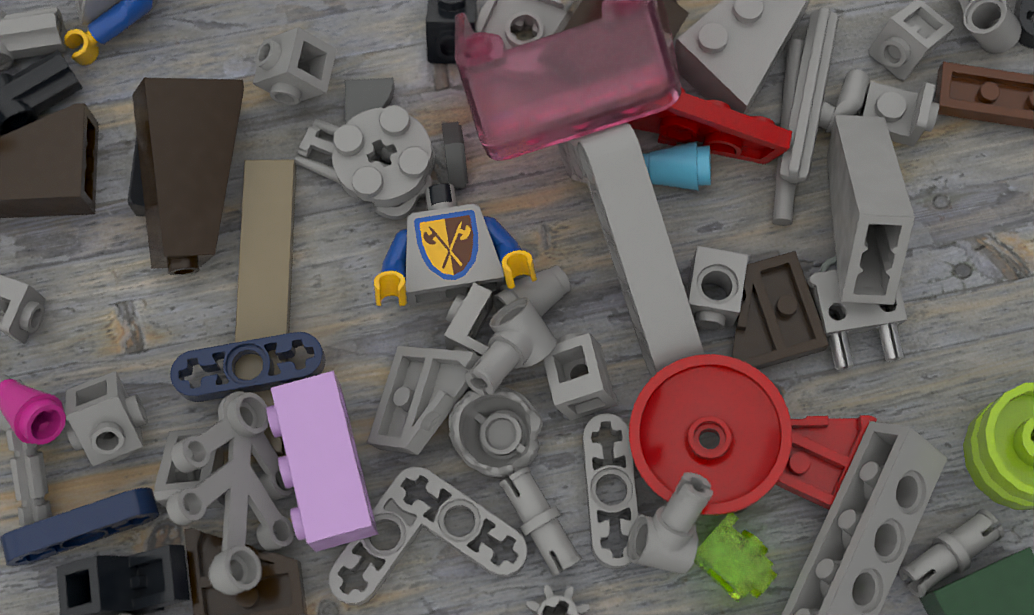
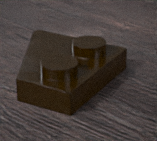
[731,251,829,370]
[184,528,307,615]

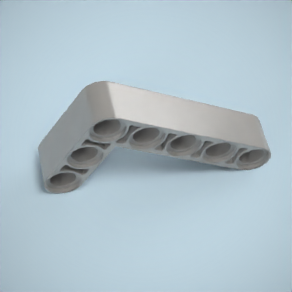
[557,121,704,377]

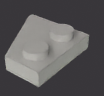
[367,346,481,455]

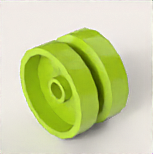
[963,382,1034,510]

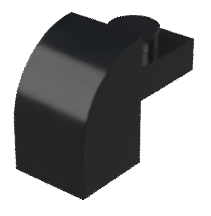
[56,545,190,615]

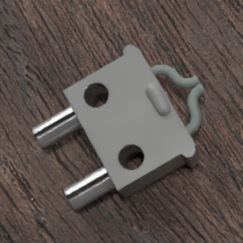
[806,256,907,370]

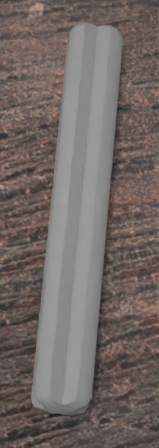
[779,7,839,184]

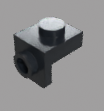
[426,0,477,64]

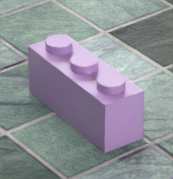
[266,371,378,552]

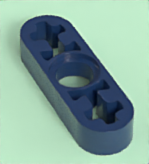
[170,332,326,402]
[0,487,159,566]

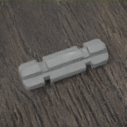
[6,428,52,527]

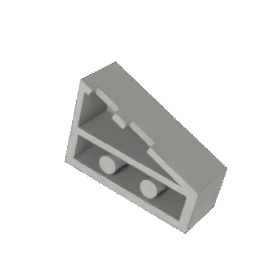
[671,0,810,114]

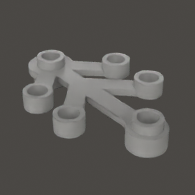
[166,391,295,595]

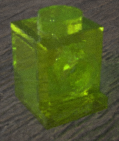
[694,513,778,602]

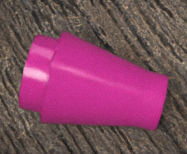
[0,379,66,445]

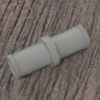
[499,467,582,577]
[899,509,1005,598]

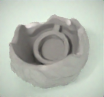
[449,385,542,478]

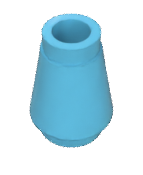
[642,141,711,191]

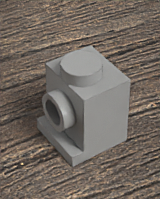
[543,332,619,421]

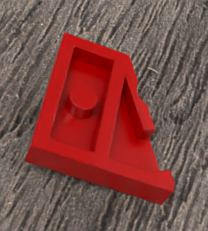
[775,415,877,510]

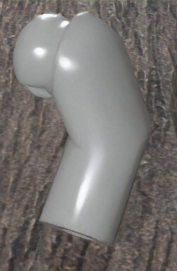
[818,69,870,133]

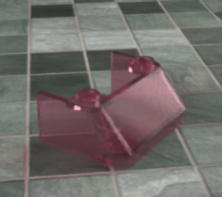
[455,0,682,161]

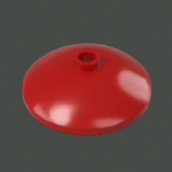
[629,354,792,516]

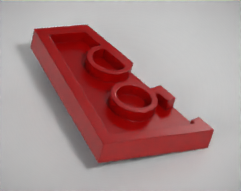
[617,82,792,165]

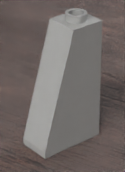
[827,115,915,305]

